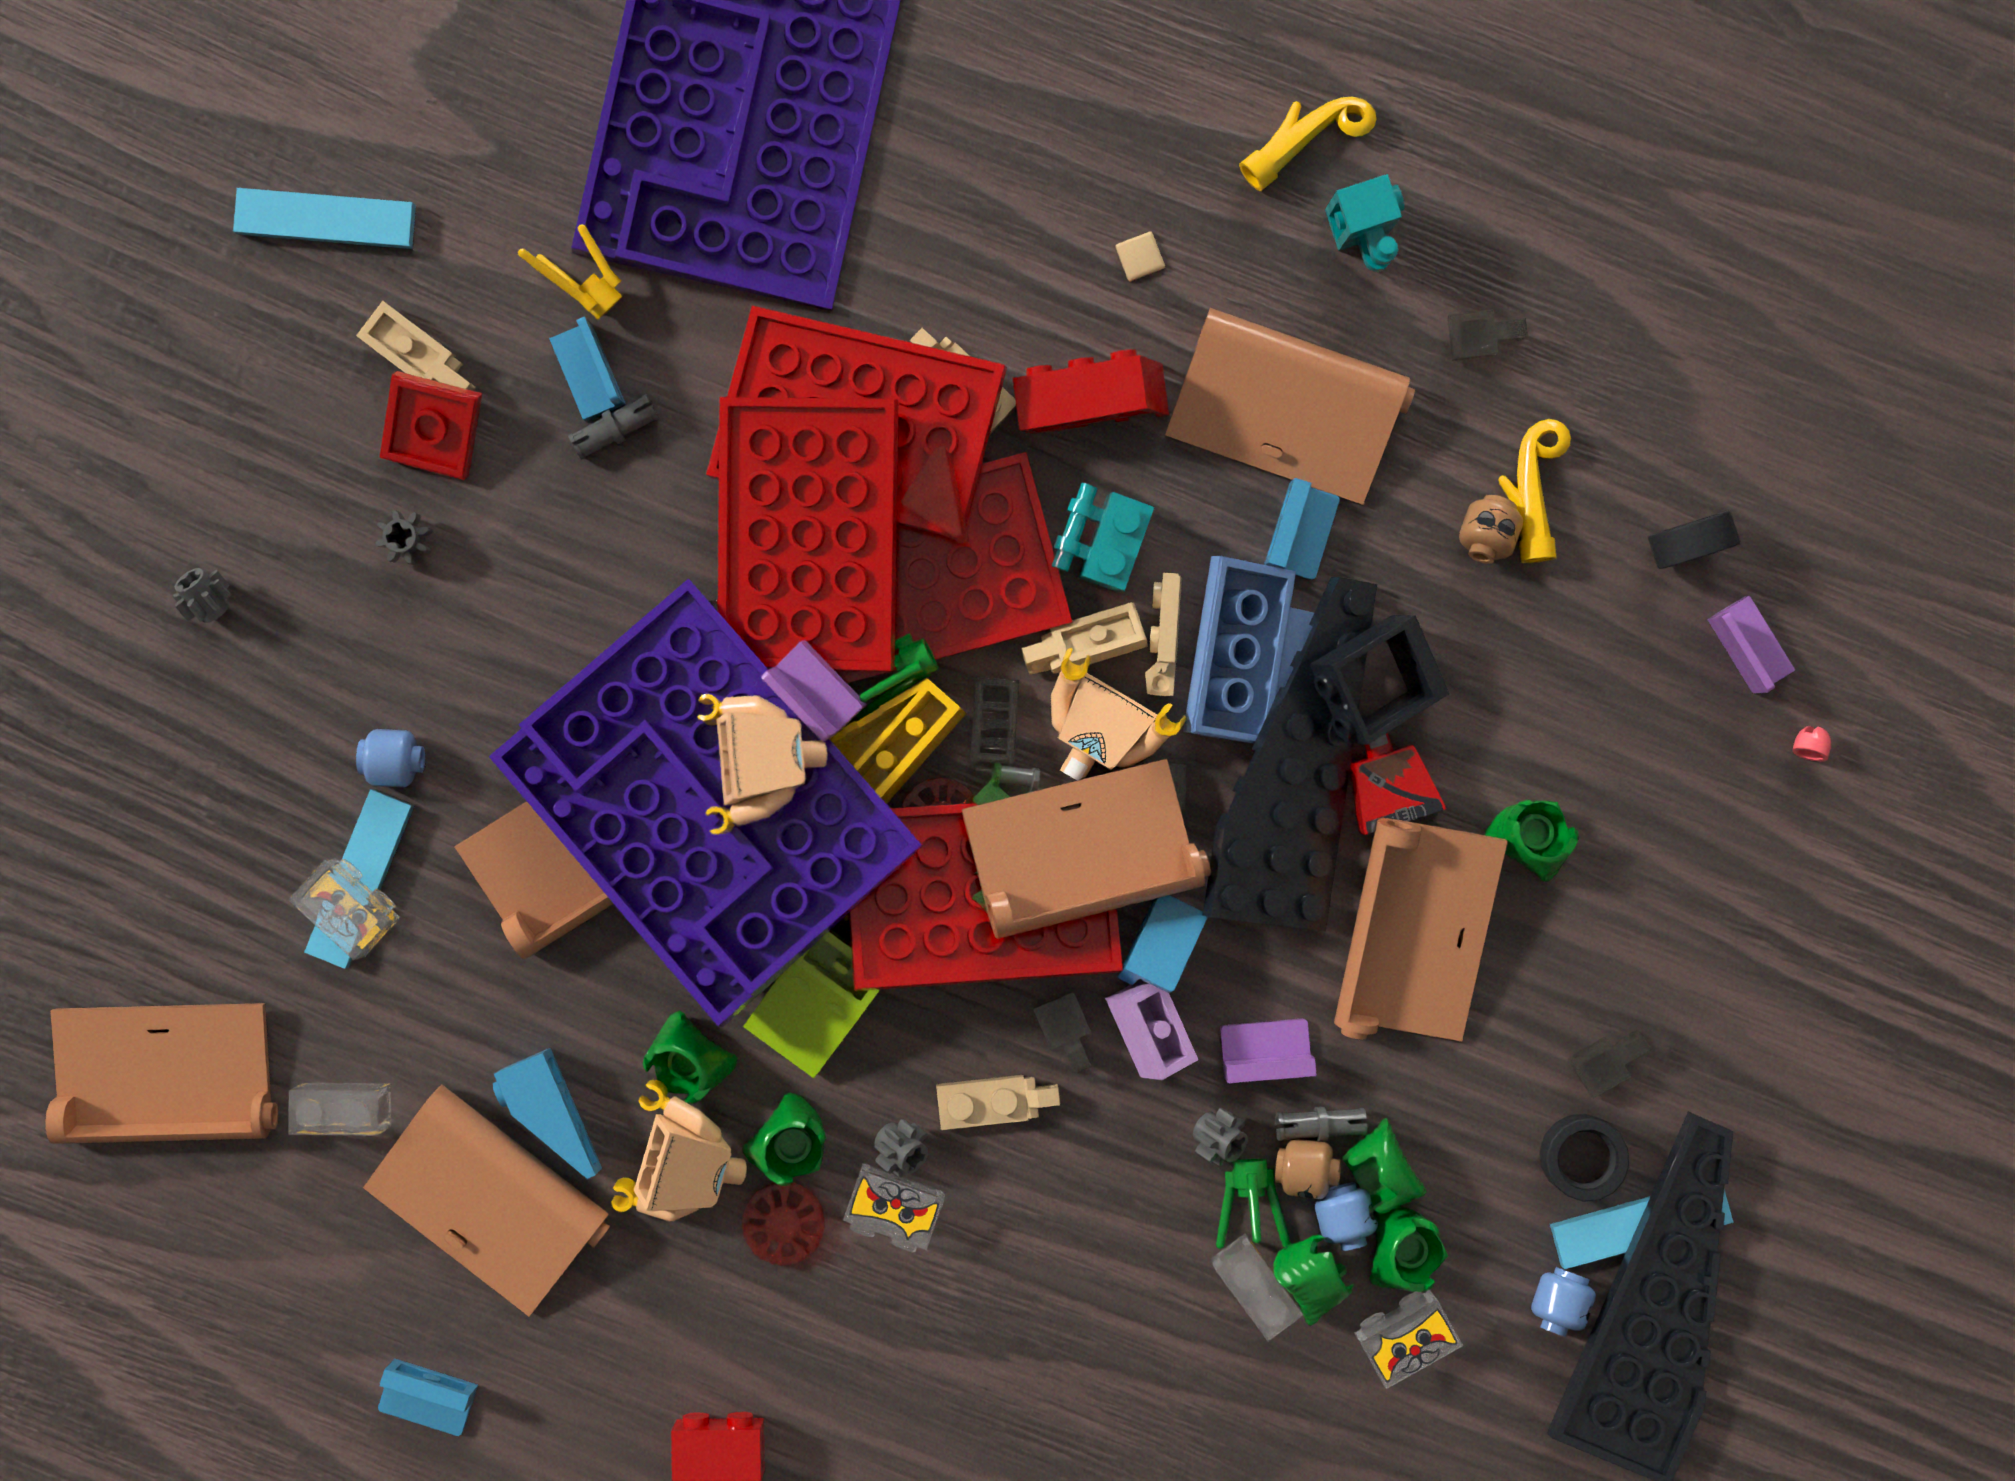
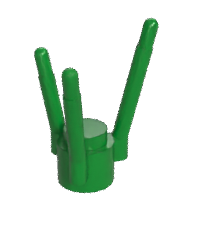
[857,633,938,720]
[1216,1159,1291,1249]

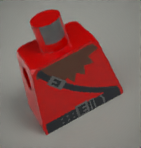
[1350,733,1446,835]

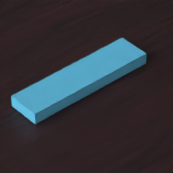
[233,188,416,249]
[304,789,414,969]
[1550,1190,1733,1269]

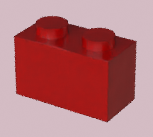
[671,1412,765,1481]

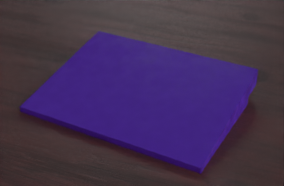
[571,0,900,311]
[489,578,922,1027]

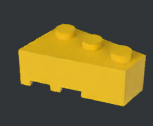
[830,678,967,804]

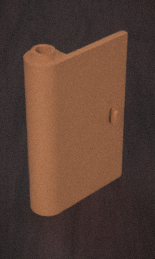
[1165,308,1415,505]
[962,759,1211,939]
[455,801,614,960]
[1334,818,1508,1042]
[45,1003,278,1144]
[363,1085,611,1316]

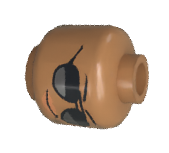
[1459,495,1523,564]
[1275,1139,1341,1200]

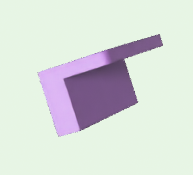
[1707,595,1795,694]
[761,640,867,742]
[1220,1018,1316,1083]

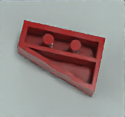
[1013,349,1170,434]

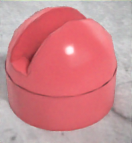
[1792,726,1831,762]

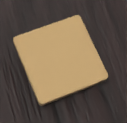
[1115,231,1165,282]

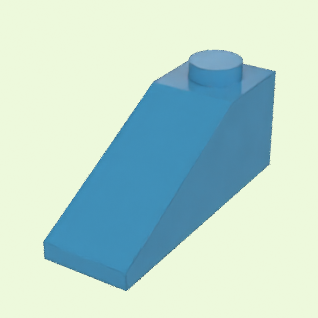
[493,1048,602,1179]

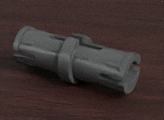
[568,394,659,460]
[1275,1107,1367,1142]

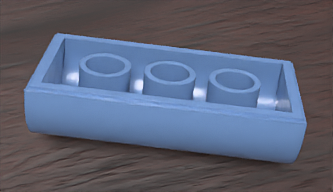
[1183,556,1296,744]

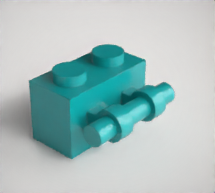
[1325,174,1405,272]
[1052,483,1154,593]

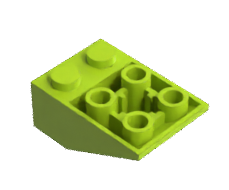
[743,928,880,1078]

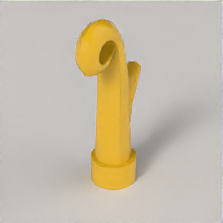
[1239,96,1376,191]
[1498,419,1571,563]

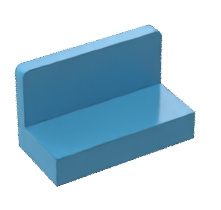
[549,316,626,422]
[1264,478,1340,580]
[1117,895,1207,993]
[378,1359,478,1436]

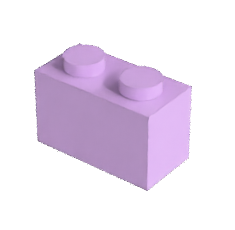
[1105,979,1198,1080]

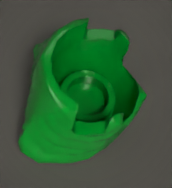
[1485,800,1579,882]
[643,1010,738,1104]
[742,1093,826,1186]
[1343,1119,1427,1213]
[1369,1206,1448,1292]
[1274,1235,1353,1326]

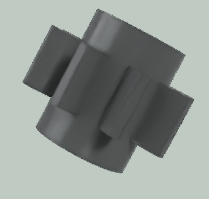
[375,510,433,565]
[173,568,231,623]
[1193,1108,1248,1166]
[874,1119,928,1177]

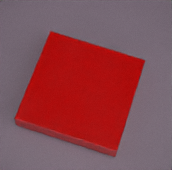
[379,371,483,480]

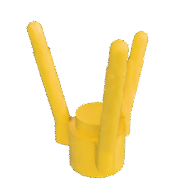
[518,224,622,320]

